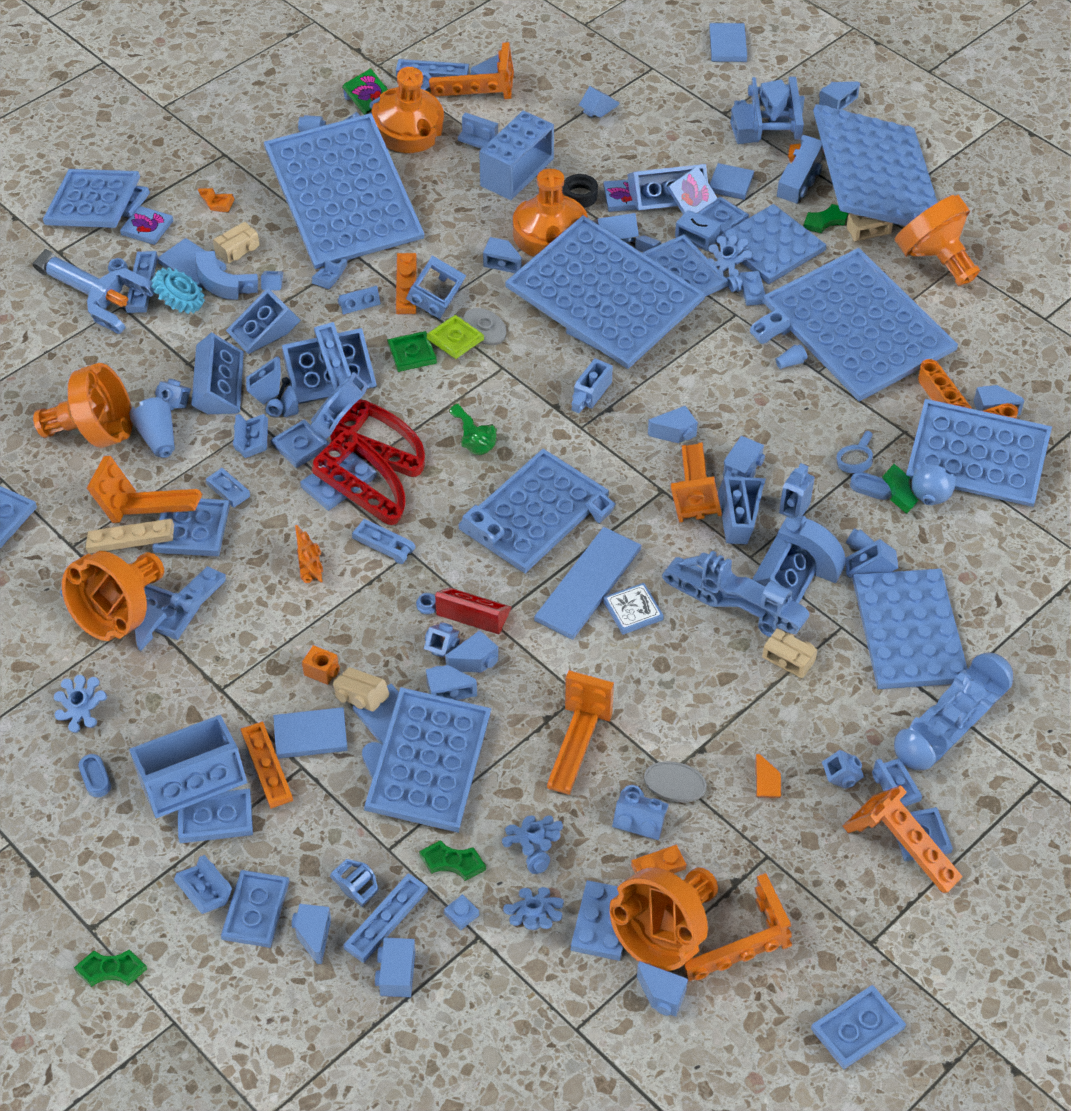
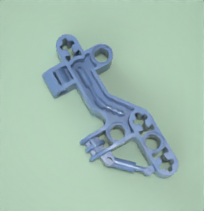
[662,551,809,637]

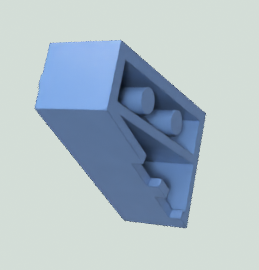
[777,134,823,204]
[718,476,766,544]

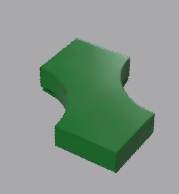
[803,204,849,233]
[882,464,919,514]
[419,840,486,881]
[74,949,147,987]

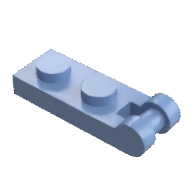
[352,519,416,564]
[170,566,226,614]

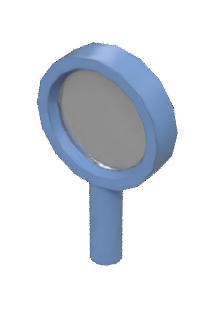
[836,431,873,473]

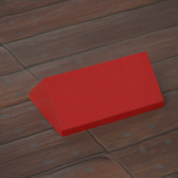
[435,587,512,635]

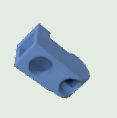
[750,308,790,344]
[461,505,505,547]

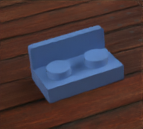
[458,112,498,149]

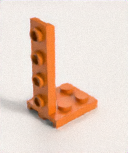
[429,42,514,99]
[670,442,722,523]
[87,456,203,523]
[547,670,614,795]
[842,785,963,893]
[685,873,792,982]

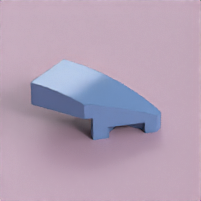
[312,259,347,289]
[135,602,166,651]

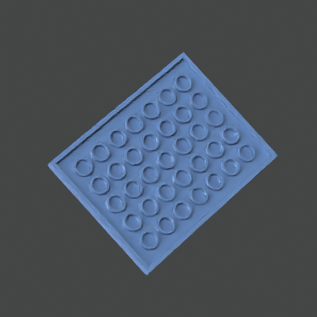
[813,104,938,226]
[264,113,425,269]
[505,215,705,369]
[762,248,958,402]

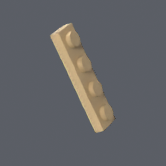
[86,519,174,553]

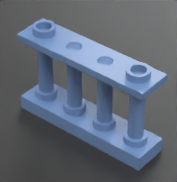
[748,77,804,140]

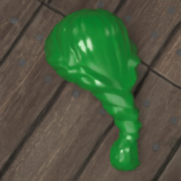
[449,403,497,455]

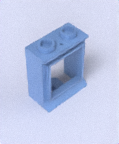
[406,255,466,319]

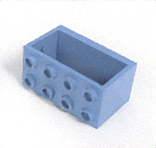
[479,110,554,200]
[129,714,248,818]

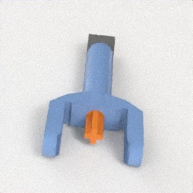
[32,249,155,334]

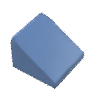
[635,235,661,252]
[261,271,283,290]
[280,386,299,417]
[585,490,616,524]

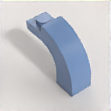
[195,251,258,300]
[311,372,369,439]
[777,517,845,583]

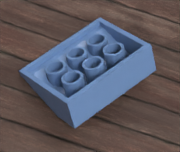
[282,328,377,404]

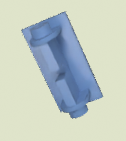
[337,286,381,314]

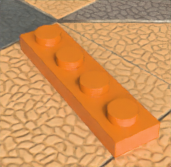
[396,253,417,314]
[241,721,293,809]

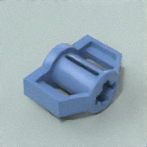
[330,859,378,907]

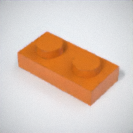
[631,844,687,874]

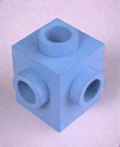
[155,379,191,410]
[424,622,460,657]
[822,750,864,789]

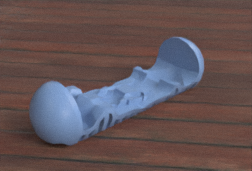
[894,652,1013,771]

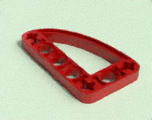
[330,399,425,477]
[312,431,406,525]

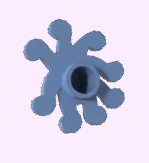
[708,235,753,276]
[54,675,107,733]
[502,815,563,856]
[503,887,564,930]

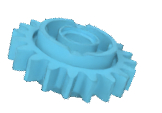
[151,267,205,314]

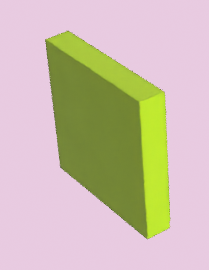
[427,315,484,359]

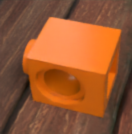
[302,645,340,685]

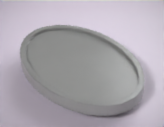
[464,308,506,345]
[644,761,707,803]

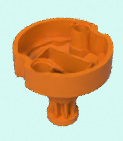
[372,67,444,153]
[513,169,588,257]
[894,194,981,287]
[33,363,133,448]
[62,551,164,641]
[610,867,718,971]

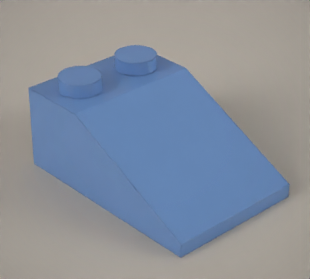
[226,288,301,354]

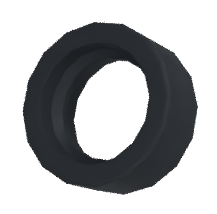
[562,174,598,208]

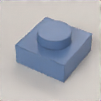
[444,894,479,931]

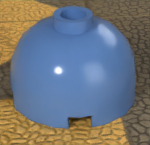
[912,465,957,505]

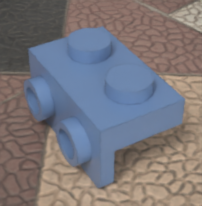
[233,414,268,458]
[872,758,922,807]
[612,791,669,840]
[174,855,232,914]

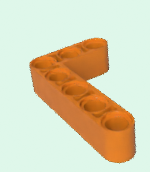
[918,359,1018,419]

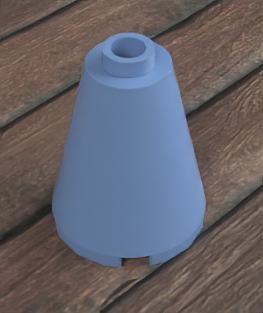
[129,397,175,458]

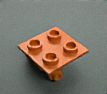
[295,525,323,583]

